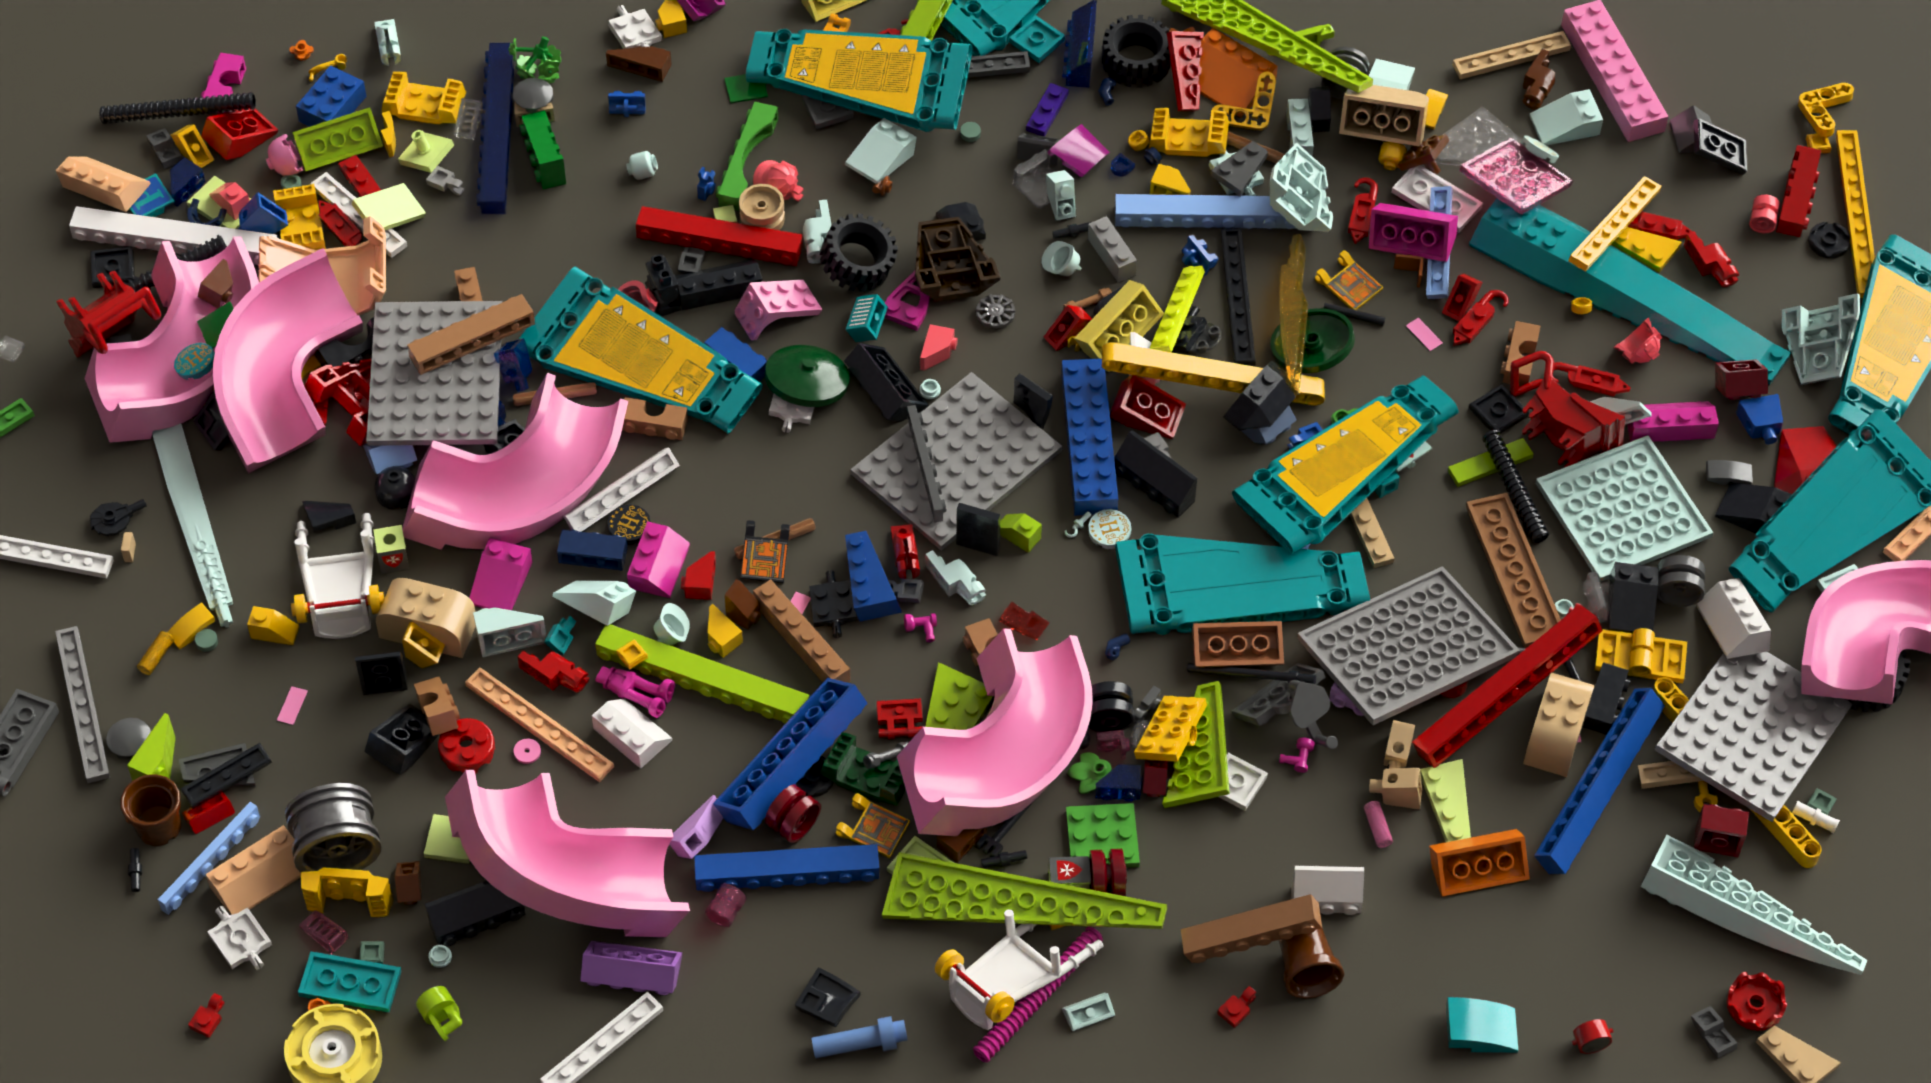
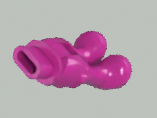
[595,666,675,718]

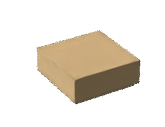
[121,532,136,562]

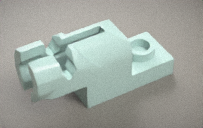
[374,19,401,66]
[802,200,831,264]
[925,550,986,605]

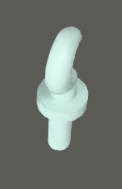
[1065,512,1091,538]

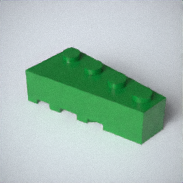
[519,110,566,190]

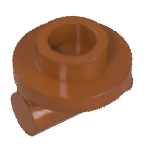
[872,176,893,196]

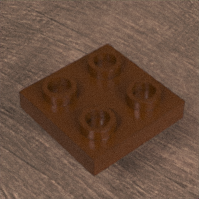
[1398,134,1450,174]

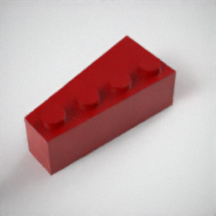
[1776,145,1821,237]

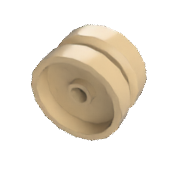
[739,184,785,230]

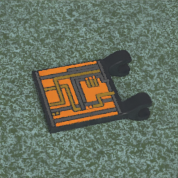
[740,520,790,583]

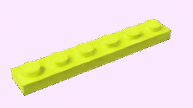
[1150,266,1205,352]

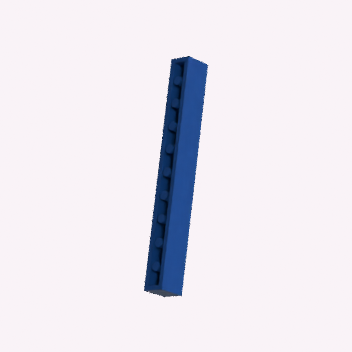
[1534,688,1665,874]

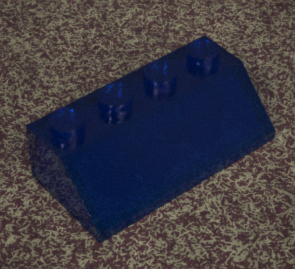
[1062,0,1097,88]

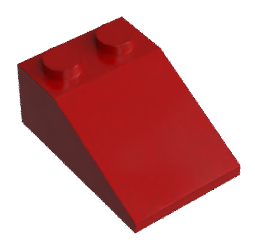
[201,108,279,160]
[1110,375,1186,439]

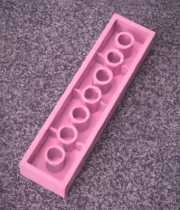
[1561,0,1669,142]

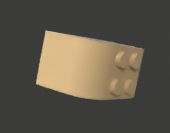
[1339,85,1429,146]
[376,578,476,658]
[1523,672,1595,777]

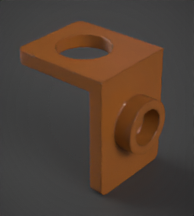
[1394,254,1424,287]

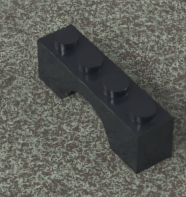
[314,317,374,367]

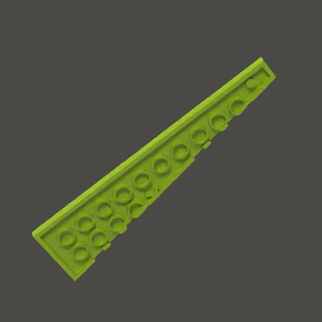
[1161,0,1373,93]
[882,852,1167,929]

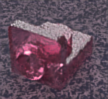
[1096,730,1130,760]

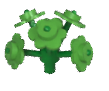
[508,36,561,84]

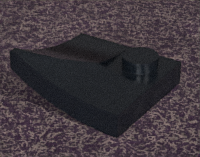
[1014,373,1053,429]
[193,390,230,451]
[795,967,861,1027]

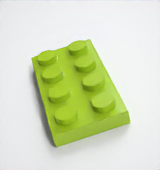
[292,107,383,171]

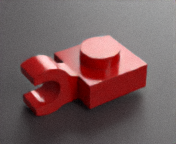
[1217,986,1256,1028]
[188,993,225,1038]

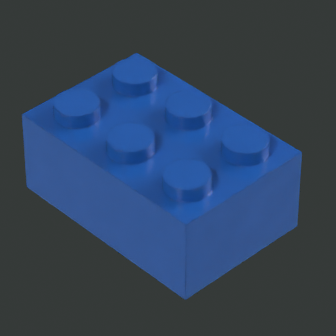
[296,65,367,127]

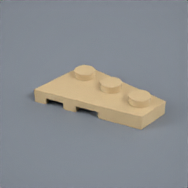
[1756,1025,1841,1083]

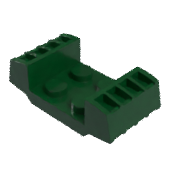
[819,732,906,806]

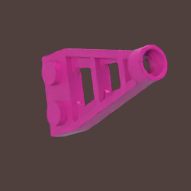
[884,271,931,331]

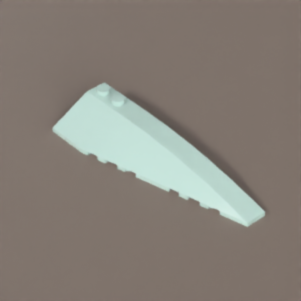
[1641,835,1867,975]

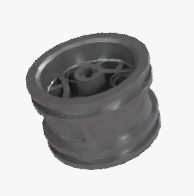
[285,783,382,872]

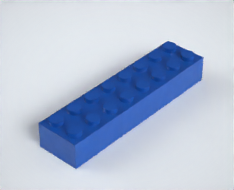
[1061,359,1118,516]
[713,678,868,830]

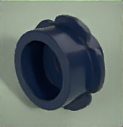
[1144,147,1162,165]

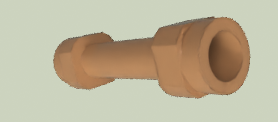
[1063,288,1112,310]

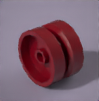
[765,784,821,843]
[1089,848,1127,896]

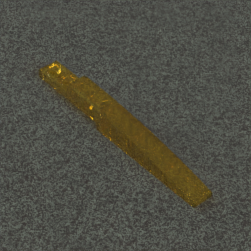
[1280,234,1308,395]

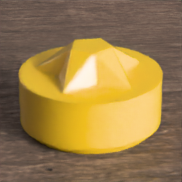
[1128,130,1149,151]
[1571,297,1592,314]

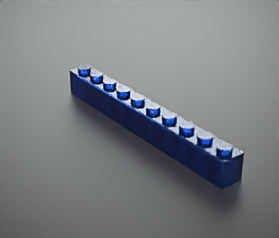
[476,43,515,214]

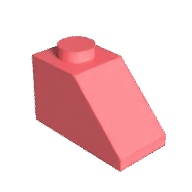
[209,182,249,220]
[920,324,958,371]

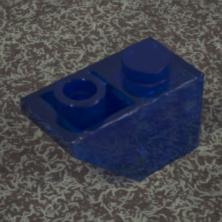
[170,157,206,207]
[1095,764,1141,801]

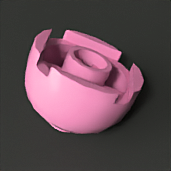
[266,134,304,176]

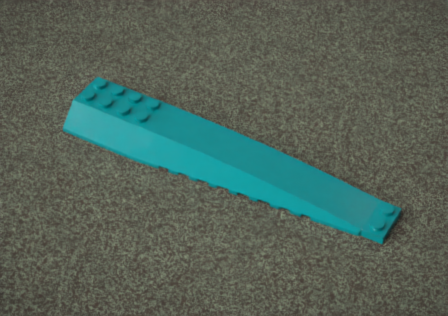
[1469,190,1791,385]

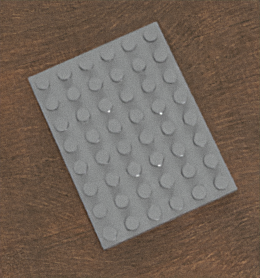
[367,301,502,446]
[850,372,1062,551]
[1297,566,1520,725]
[1655,652,1852,822]

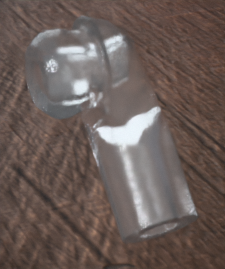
[1130,720,1150,748]

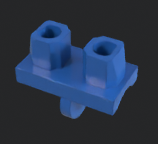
[608,91,646,117]
[1182,235,1218,276]

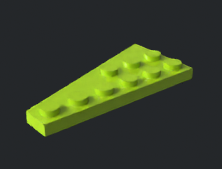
[925,662,995,730]
[1162,681,1230,808]

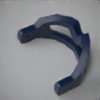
[187,198,227,226]

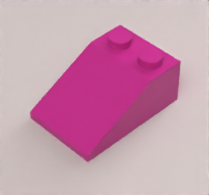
[469,538,533,610]

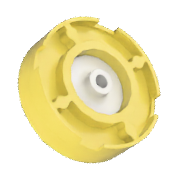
[284,1004,382,1083]

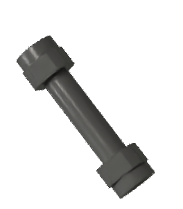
[863,741,909,769]

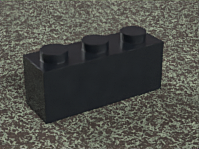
[1582,662,1630,735]

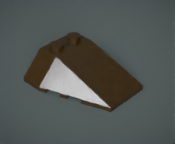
[915,217,1001,302]

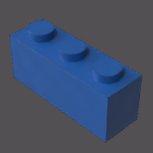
[704,327,767,382]

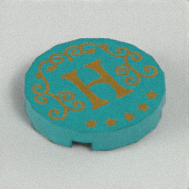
[174,343,215,380]

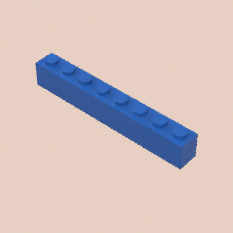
[694,844,879,892]

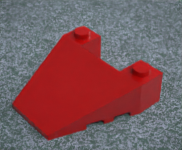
[304,359,372,446]

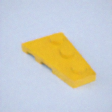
[1611,227,1682,273]

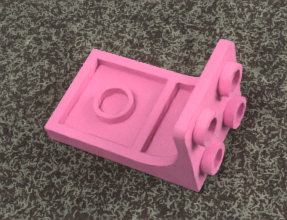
[735,280,822,340]

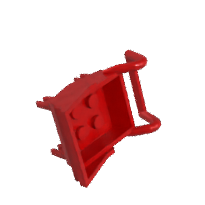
[56,271,161,358]
[1510,351,1625,468]

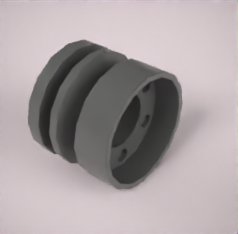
[1321,47,1370,100]

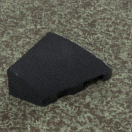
[302,501,356,532]

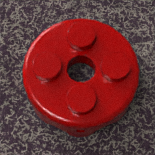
[438,718,496,775]
[1726,972,1787,1031]

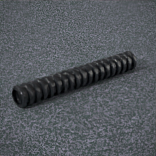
[123,234,227,292]
[1482,430,1549,543]

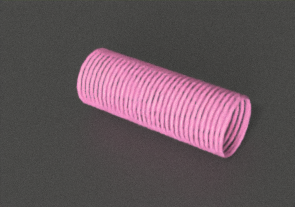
[1364,801,1393,848]

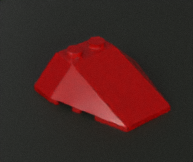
[1774,426,1837,494]

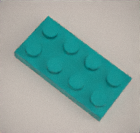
[298,951,402,1013]

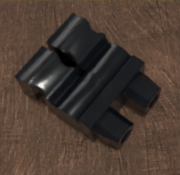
[645,254,681,316]

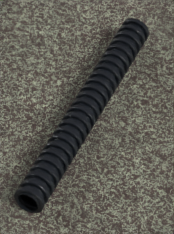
[99,92,256,124]

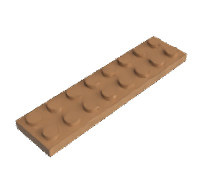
[1466,493,1561,648]

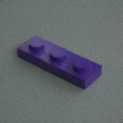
[1026,83,1069,136]

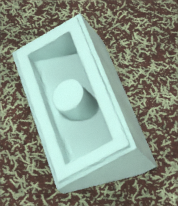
[1062,993,1115,1031]

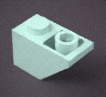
[1046,170,1076,220]

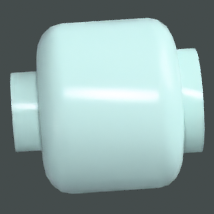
[626,151,658,180]

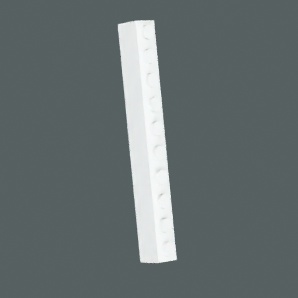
[69,206,277,265]

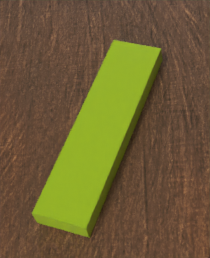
[1448,438,1534,487]

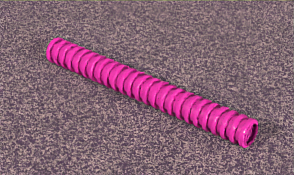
[973,926,1103,1063]

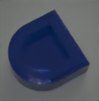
[1111,153,1135,176]

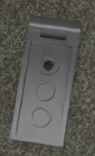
[0,689,59,797]

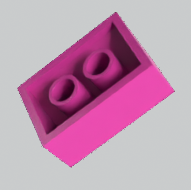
[627,521,690,598]

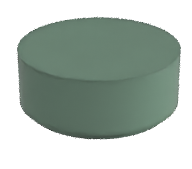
[960,122,981,142]
[280,174,302,189]
[195,629,218,652]

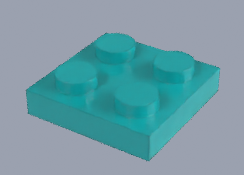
[1009,15,1065,63]

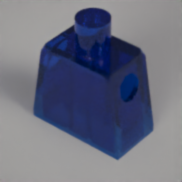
[494,338,532,392]

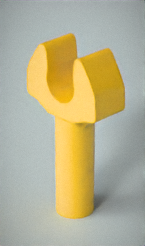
[1694,781,1718,813]

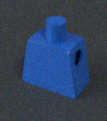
[237,192,288,234]
[1736,394,1783,445]

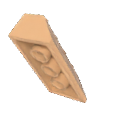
[56,157,151,212]
[205,825,301,915]

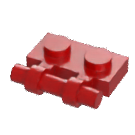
[877,698,923,739]

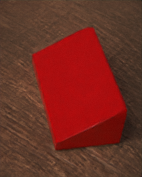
[182,792,235,834]

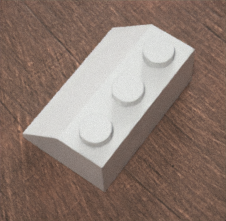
[592,699,672,769]
[1291,866,1364,915]

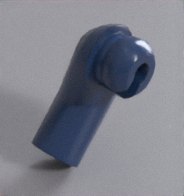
[1098,77,1116,106]
[1105,633,1130,660]

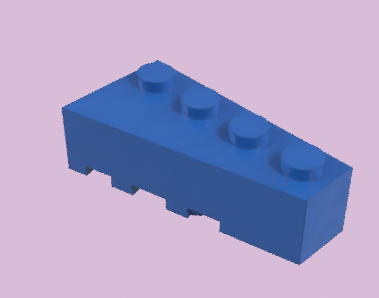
[845,531,902,621]

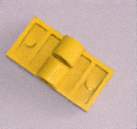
[1595,628,1687,684]
[1134,696,1207,762]

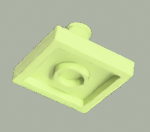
[398,130,454,173]

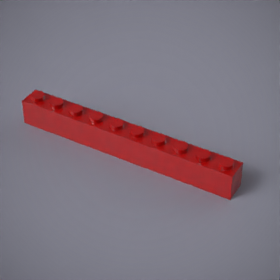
[1412,605,1603,768]

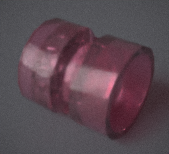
[705,884,747,927]

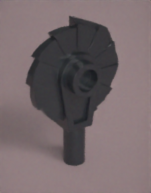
[90,499,147,537]

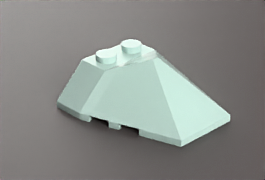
[1270,143,1333,232]
[1782,293,1860,385]

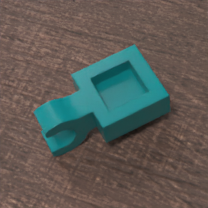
[544,616,576,655]

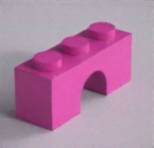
[201,52,246,114]

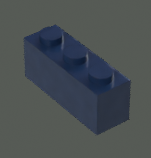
[557,530,628,571]

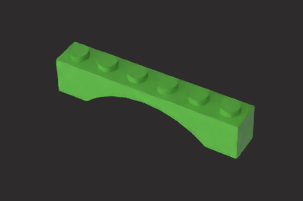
[716,102,778,211]

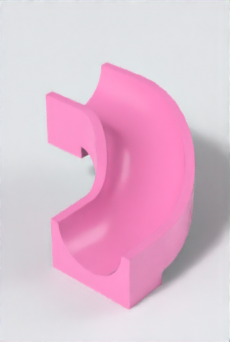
[85,237,259,443]
[213,248,363,474]
[402,373,628,550]
[1801,560,1931,704]
[897,628,1092,836]
[445,770,690,937]

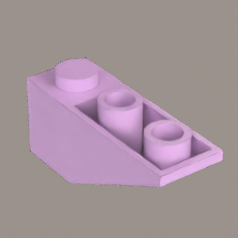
[670,795,723,859]

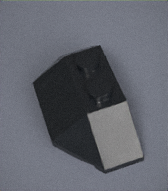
[1223,361,1296,431]

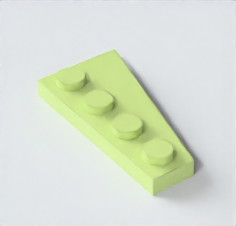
[1420,759,1471,842]

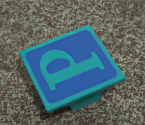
[130,173,174,217]

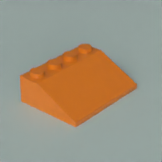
[1199,28,1278,118]

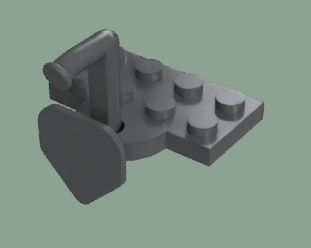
[1232,663,1338,749]

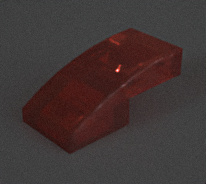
[998,602,1050,640]

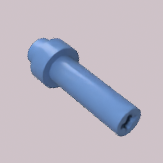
[811,1016,908,1058]

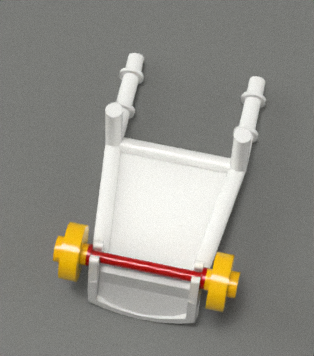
[291,513,384,639]
[935,910,1104,1030]

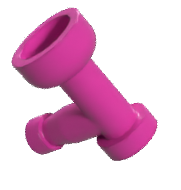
[904,613,937,642]
[1279,738,1315,773]

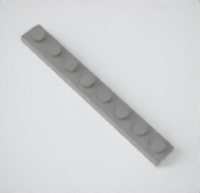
[55,626,110,783]

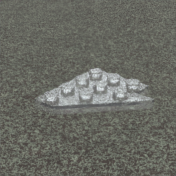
[1435,106,1525,169]

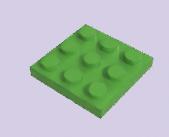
[1066,803,1140,868]

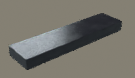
[181,743,272,809]

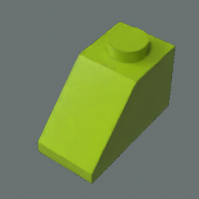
[1000,513,1042,553]

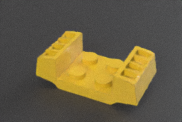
[382,72,466,125]
[1149,108,1229,157]
[273,184,326,250]
[301,867,393,917]

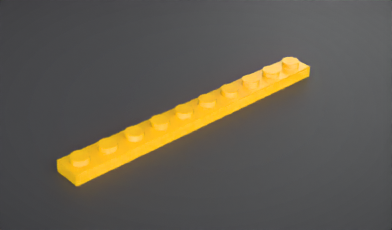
[1835,130,1875,298]

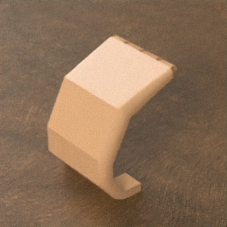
[258,216,386,316]

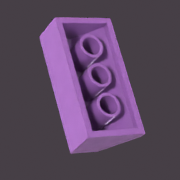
[581,941,682,995]

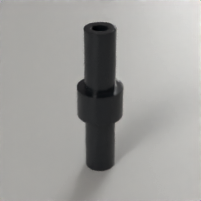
[1052,222,1091,239]
[128,848,142,892]
[981,850,1027,868]

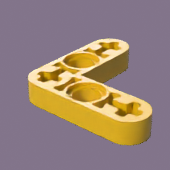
[1212,72,1276,131]
[1798,83,1854,137]

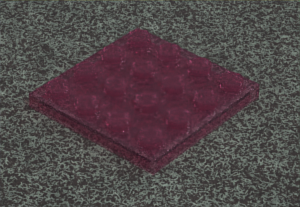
[1459,138,1573,215]

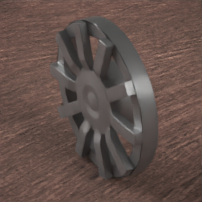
[976,294,1015,329]

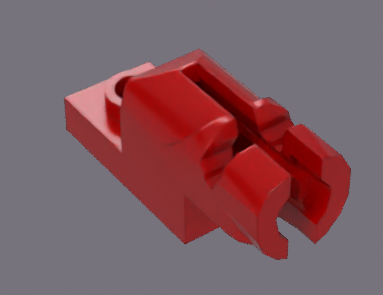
[1684,231,1740,287]
[891,524,920,579]
[517,651,589,693]

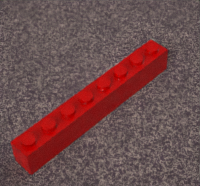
[636,206,803,266]

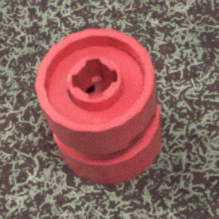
[1749,194,1780,234]

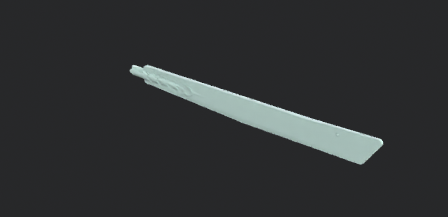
[152,423,233,628]

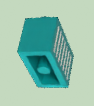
[845,294,888,342]

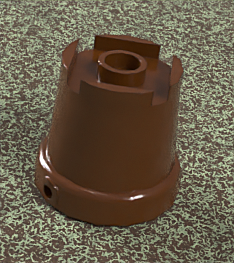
[120,774,181,846]
[1278,928,1345,999]

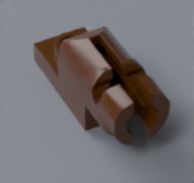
[1522,48,1555,110]

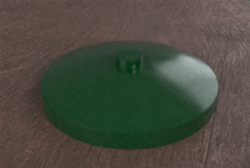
[1270,308,1355,373]
[764,345,849,407]

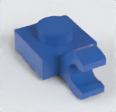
[697,167,716,201]
[1287,422,1322,450]

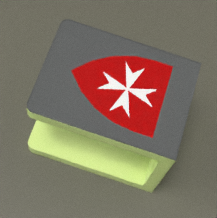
[373,525,409,574]
[1048,856,1091,889]

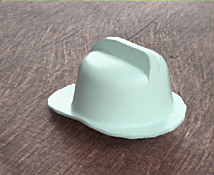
[1041,241,1082,276]
[653,603,690,646]

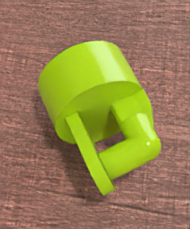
[416,986,462,1041]

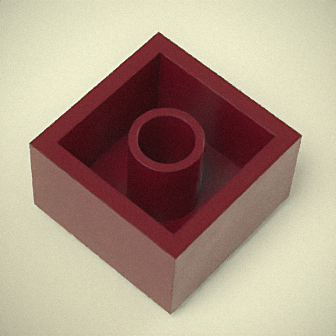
[1715,359,1768,400]
[1693,804,1749,858]

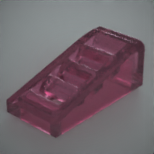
[299,910,349,954]

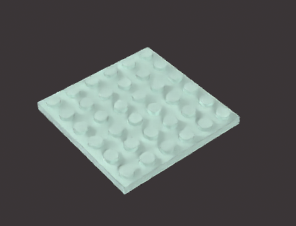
[1535,435,1713,582]

